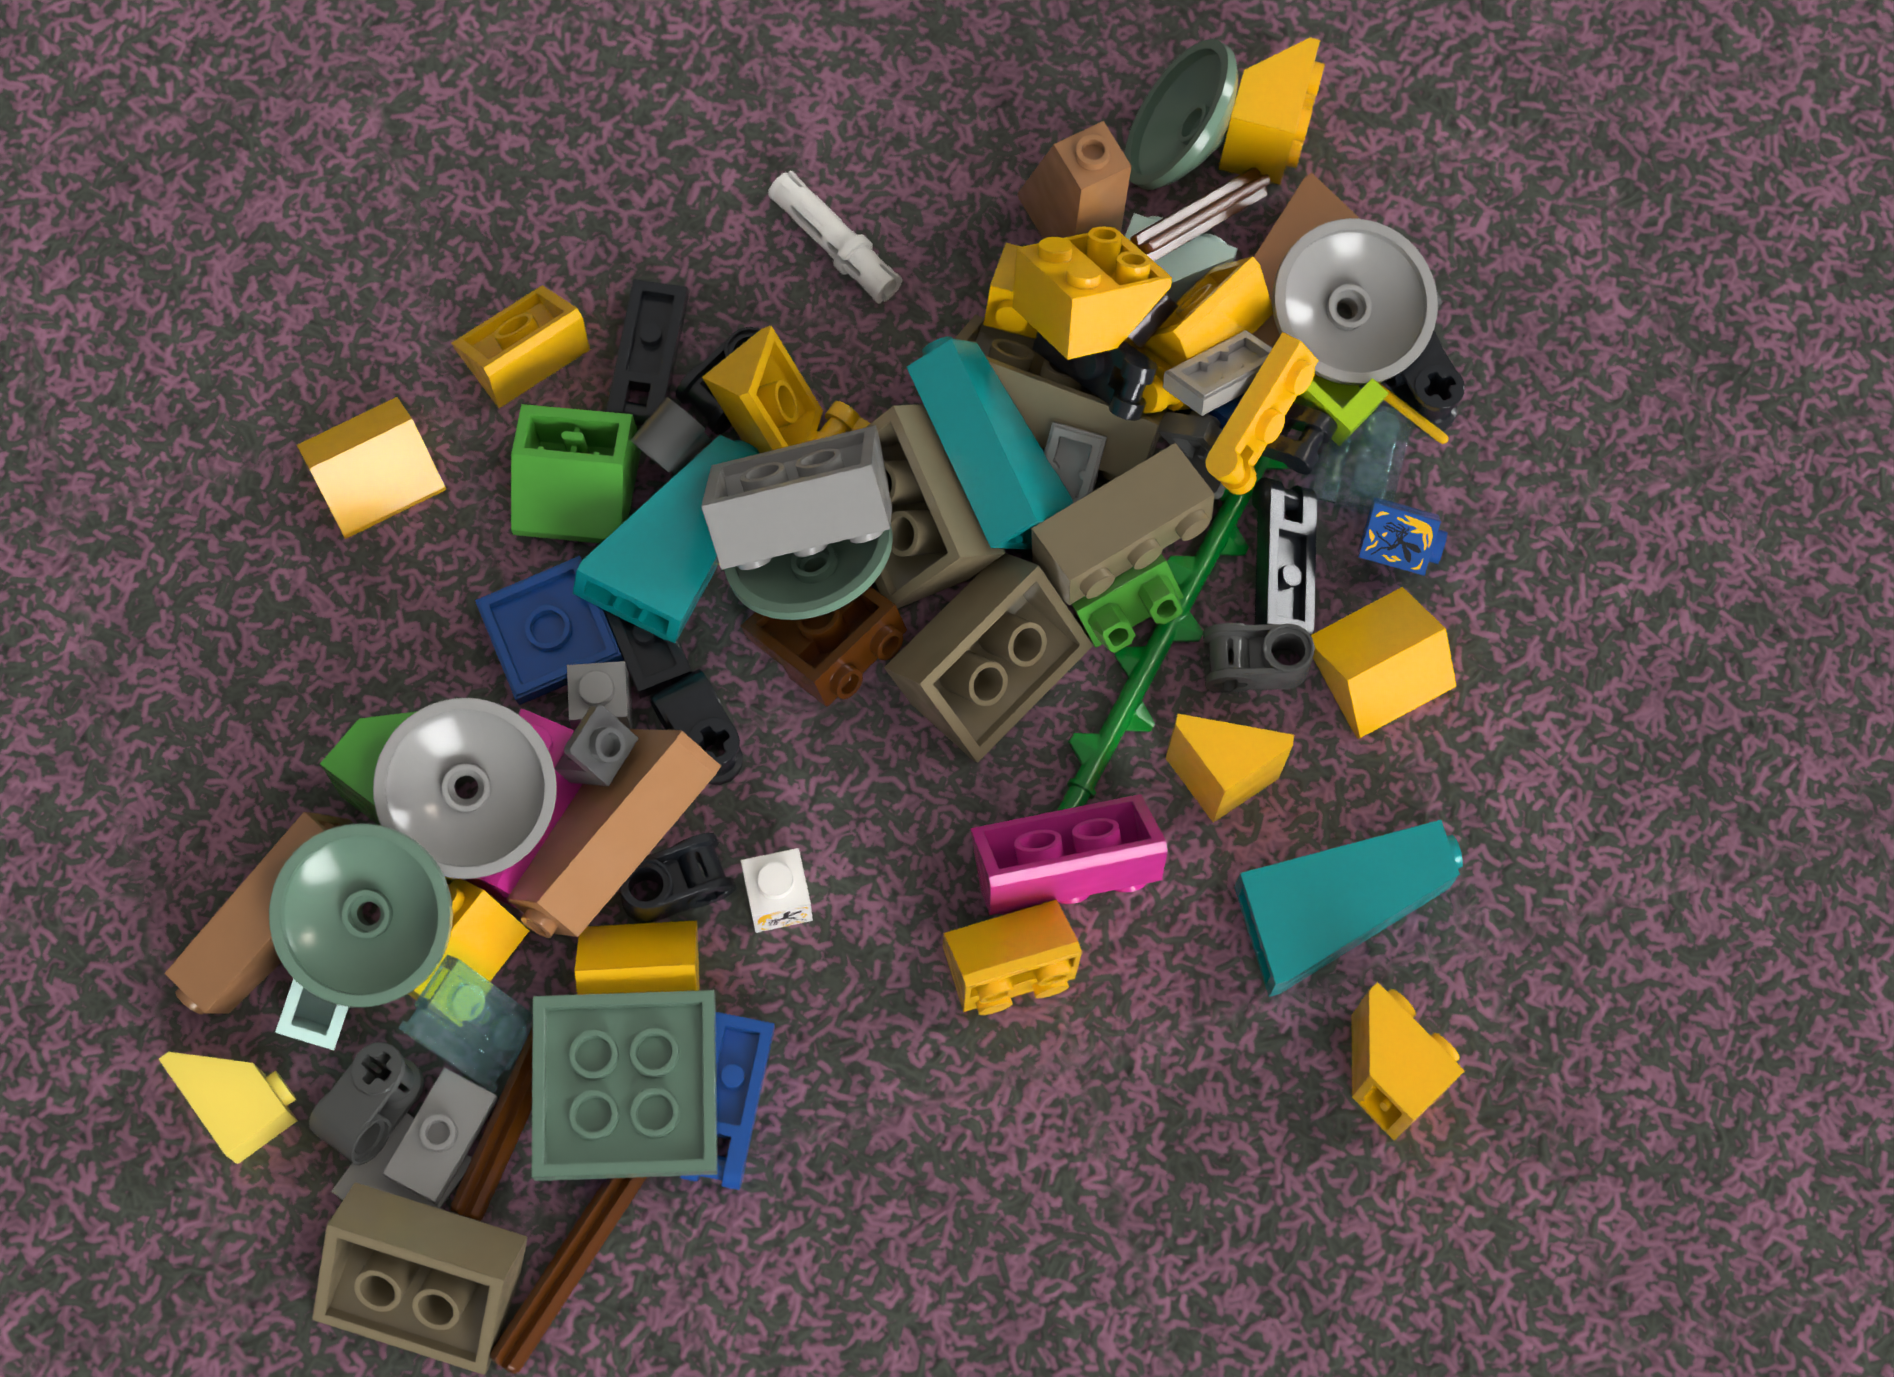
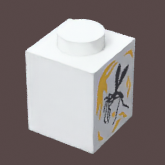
[741,848,813,933]

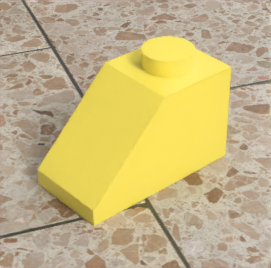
[159,1052,298,1164]

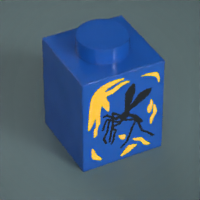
[1358,497,1448,576]

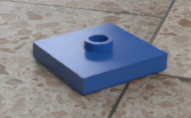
[475,556,624,705]

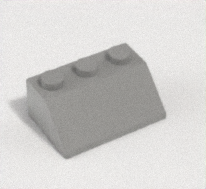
[701,425,892,570]

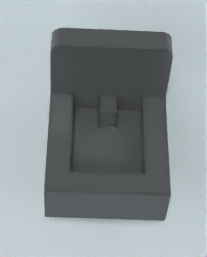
[1158,410,1226,499]
[554,705,639,786]

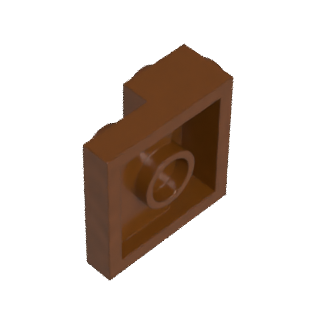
[740,586,907,707]

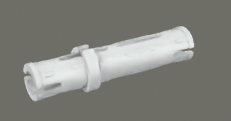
[768,171,902,304]

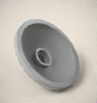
[1272,218,1438,385]
[373,698,557,879]

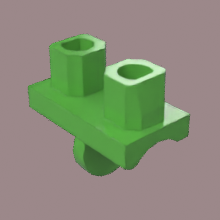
[1072,554,1184,653]

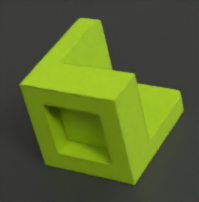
[1294,375,1389,447]

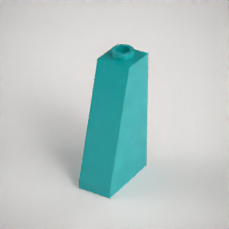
[907,336,1074,549]
[572,435,760,643]
[1234,820,1463,997]

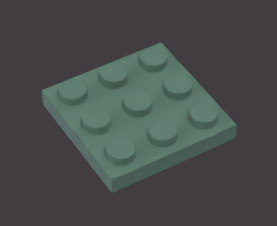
[532,990,718,1181]

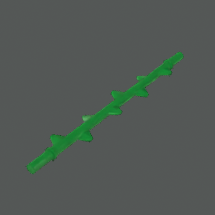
[1057,456,1290,811]

